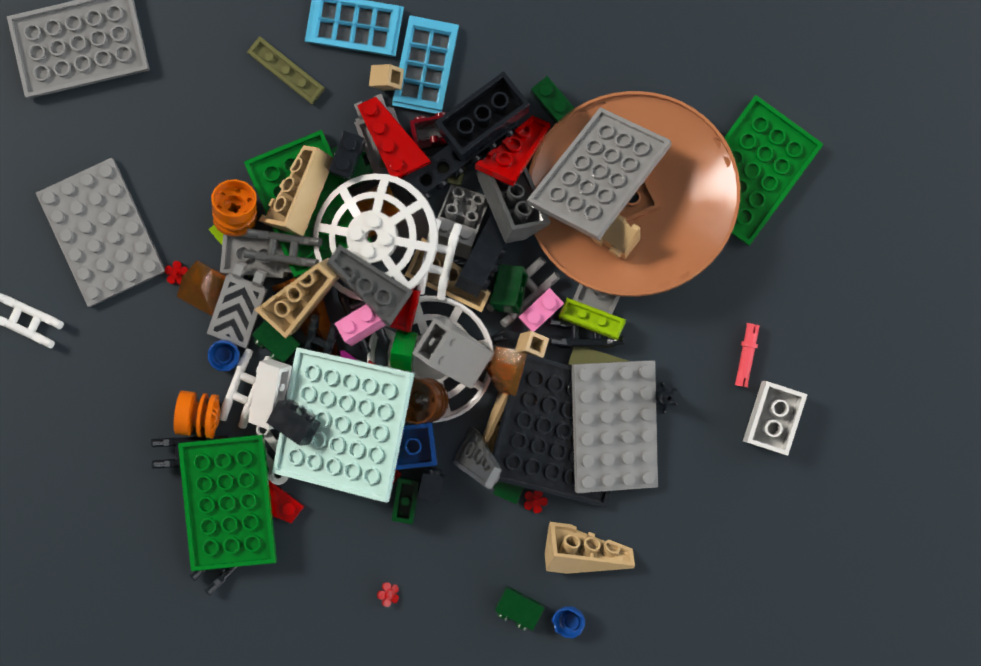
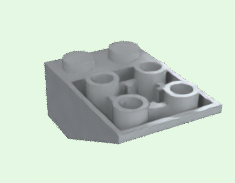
[437,184,488,259]
[412,316,494,389]

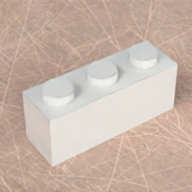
[248,359,292,430]

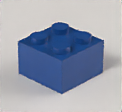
[395,422,438,470]

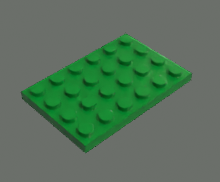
[724,95,824,246]
[244,130,372,278]
[178,434,277,571]

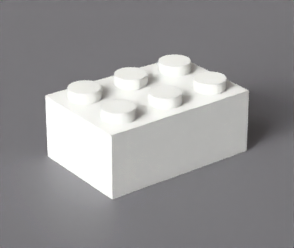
[743,381,807,456]

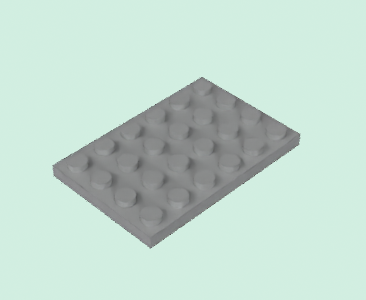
[7,0,150,99]
[527,107,672,241]
[36,157,165,307]
[572,360,658,493]

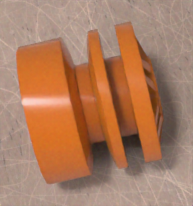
[211,179,257,237]
[174,390,221,439]

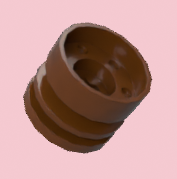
[405,378,449,424]

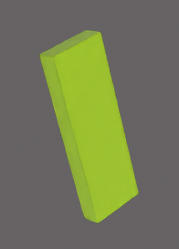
[559,298,626,341]

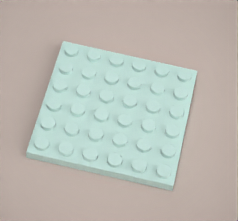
[272,347,414,502]

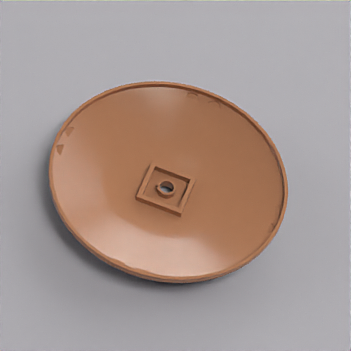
[528,91,740,297]

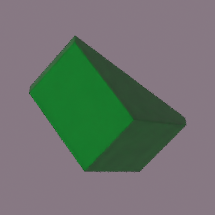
[390,329,418,372]

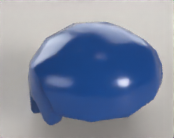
[208,339,240,371]
[552,606,585,638]

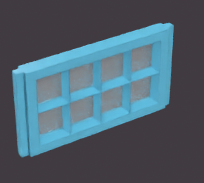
[305,0,404,57]
[392,16,459,114]

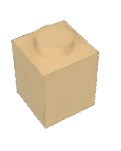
[369,64,404,91]
[514,331,549,358]

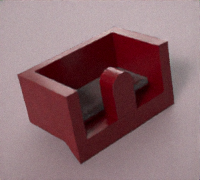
[410,112,448,150]

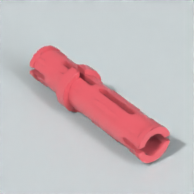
[734,323,760,388]

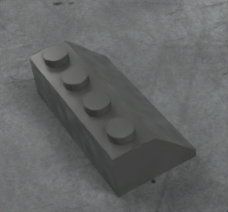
[476,159,551,243]

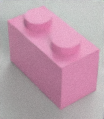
[518,288,564,332]
[334,305,386,346]

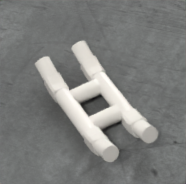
[417,218,462,300]
[0,293,64,348]
[220,348,272,429]

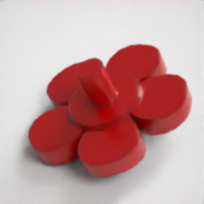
[165,261,189,285]
[524,490,548,513]
[377,582,399,607]

